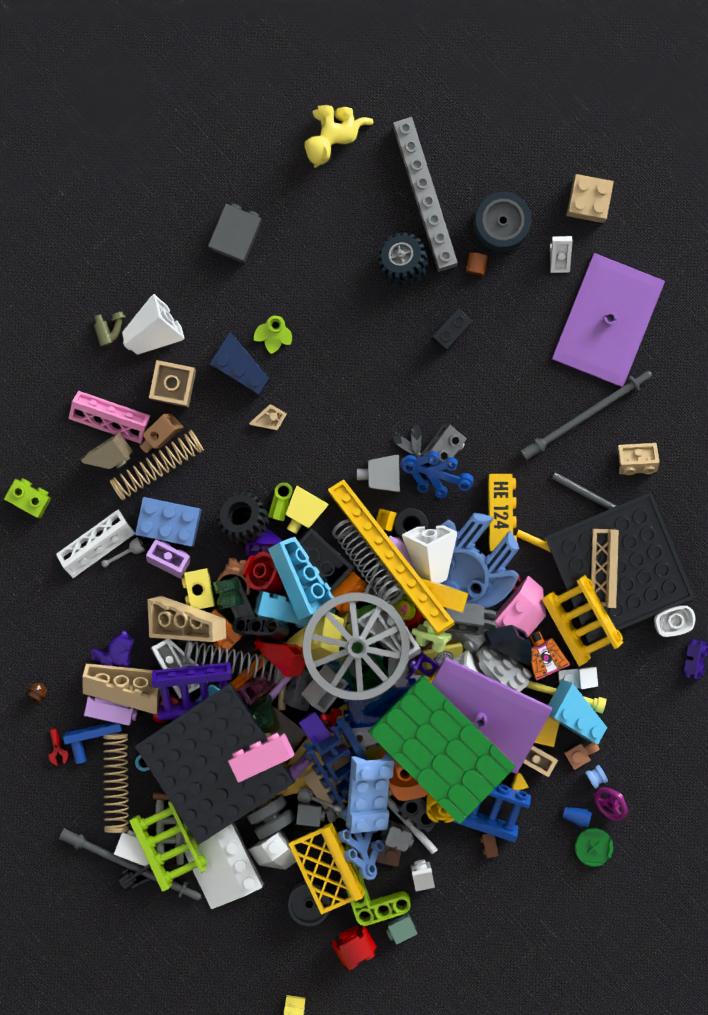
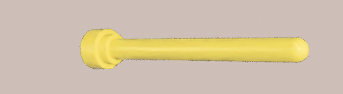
[526,681,606,714]

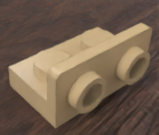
[618,443,659,475]

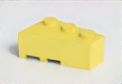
[287,613,344,661]

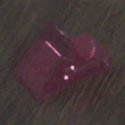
[238,670,276,706]

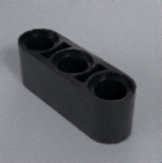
[232,617,289,640]

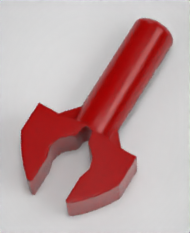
[320,708,342,727]
[49,728,69,766]

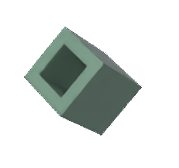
[386,913,417,945]

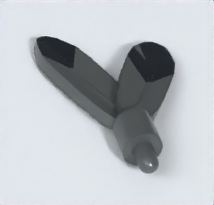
[393,424,424,465]

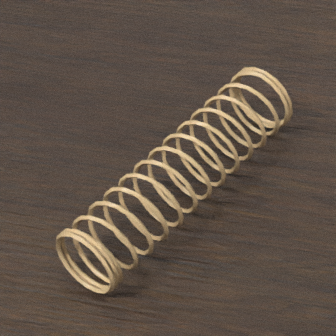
[110,430,204,501]
[103,733,129,833]

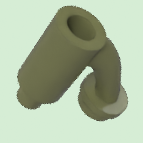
[94,312,126,347]

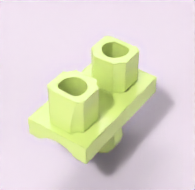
[412,621,452,652]

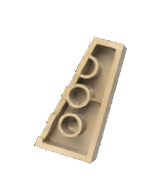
[148,596,226,642]
[83,664,161,715]

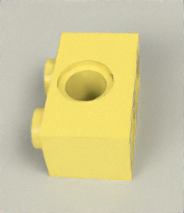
[182,568,215,609]

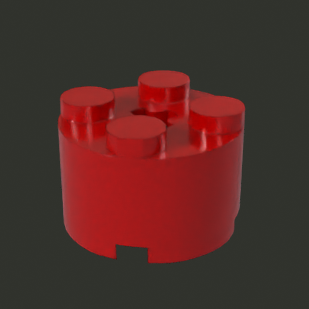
[243,552,284,594]
[331,925,376,970]

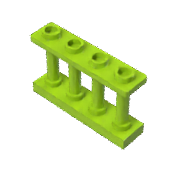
[129,801,208,892]

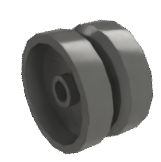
[246,794,296,840]

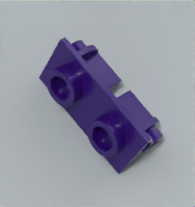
[684,639,708,679]

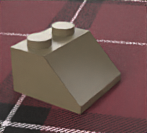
[81,432,132,469]

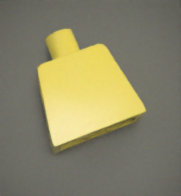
[286,486,329,534]

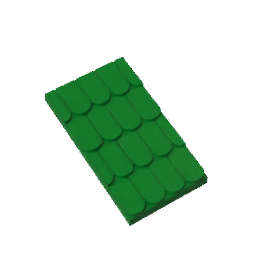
[368,675,516,824]

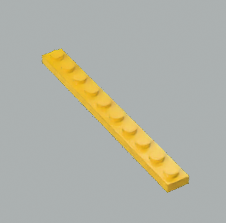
[328,479,455,635]

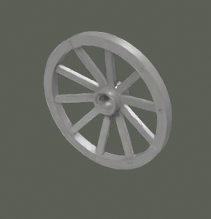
[302,593,410,700]

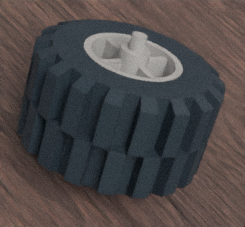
[378,233,429,286]

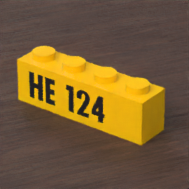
[488,474,517,551]

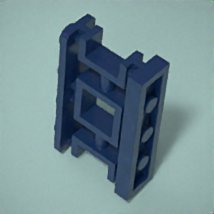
[303,717,368,807]

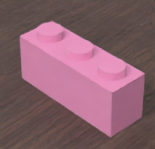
[228,733,295,783]

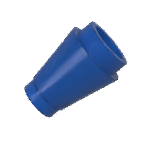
[562,807,592,828]

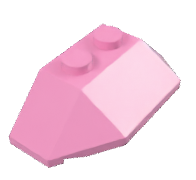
[490,576,546,637]

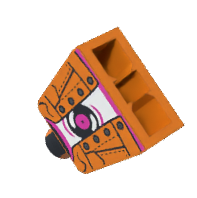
[530,631,570,680]

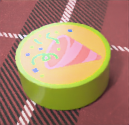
[396,601,416,620]

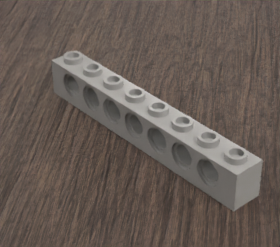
[393,117,458,272]

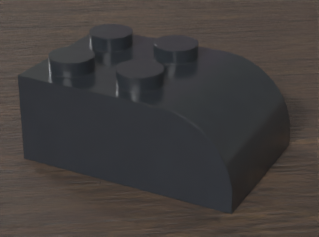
[299,528,354,592]

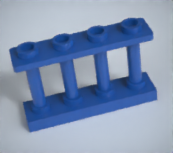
[452,784,531,842]

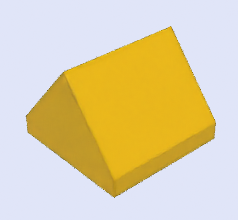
[510,771,528,791]

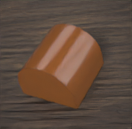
[465,253,488,276]

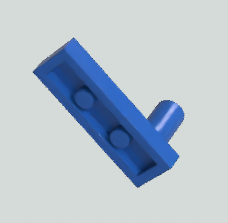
[63,722,123,764]

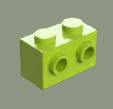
[4,478,52,518]

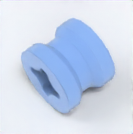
[585,765,608,789]

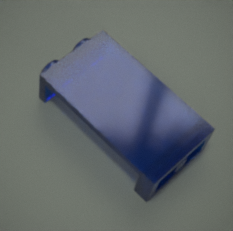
[343,678,416,729]

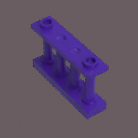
[152,662,231,720]

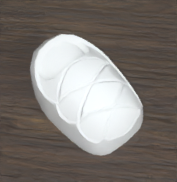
[654,606,695,637]

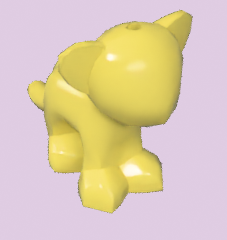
[305,105,374,168]

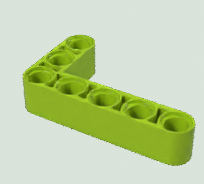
[337,832,410,926]

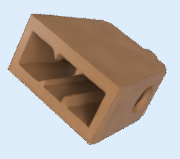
[139,413,184,453]

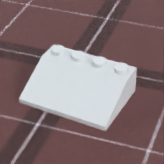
[183,822,263,909]

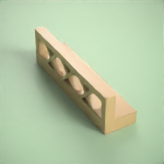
[591,529,619,608]

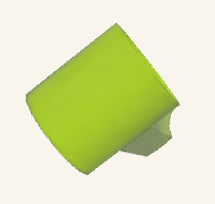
[268,483,293,521]

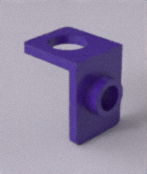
[405,653,440,680]

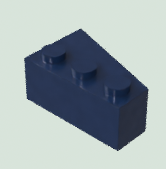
[210,332,270,396]

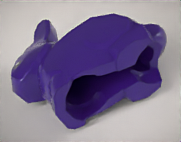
[91,630,134,668]

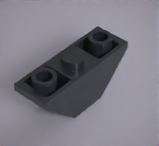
[483,625,532,666]

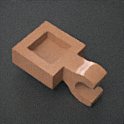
[564,742,600,770]

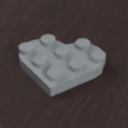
[475,646,532,692]

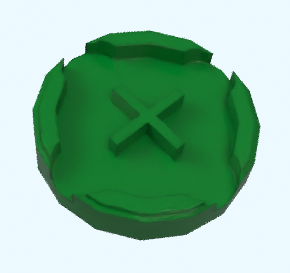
[574,827,613,867]

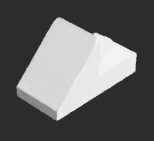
[550,236,572,273]
[558,667,598,689]

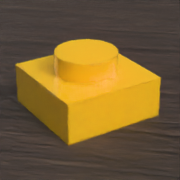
[376,509,396,531]

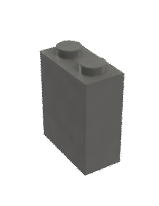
[208,203,262,264]

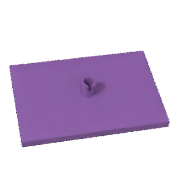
[551,253,665,387]
[432,657,552,774]

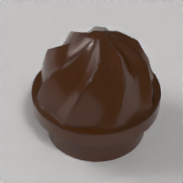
[27,683,47,703]

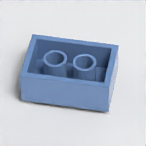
[135,497,202,547]

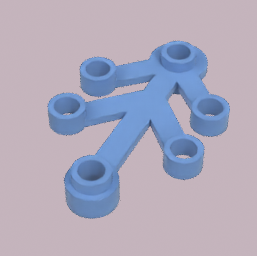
[338,806,384,880]

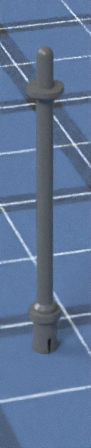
[520,371,652,461]
[59,828,201,900]

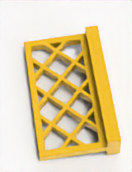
[288,822,365,914]

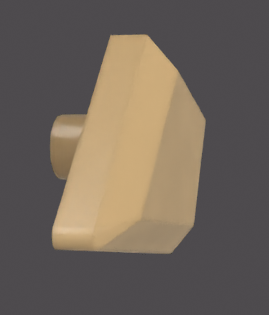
[249,404,287,430]

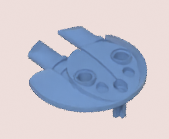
[440,513,519,609]

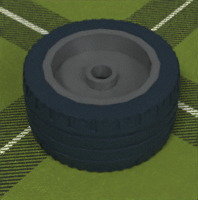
[473,192,532,252]

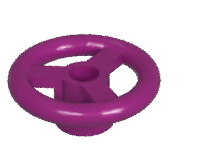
[594,787,628,821]

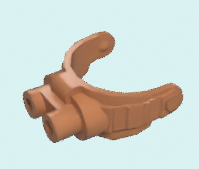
[215,558,251,595]

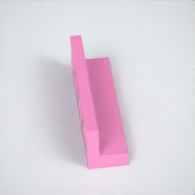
[69,391,150,444]

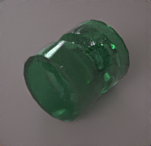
[213,578,243,609]

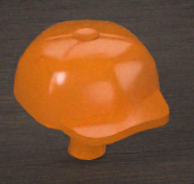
[378,749,428,801]

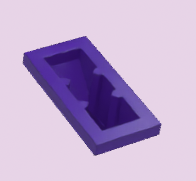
[246,528,283,556]

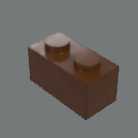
[480,832,499,858]

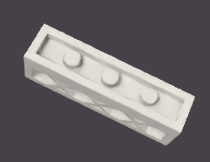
[56,510,135,578]

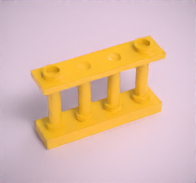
[542,575,623,666]

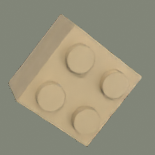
[566,174,614,223]
[149,360,196,407]

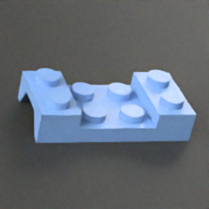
[346,753,394,834]

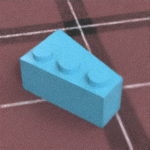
[548,680,607,744]

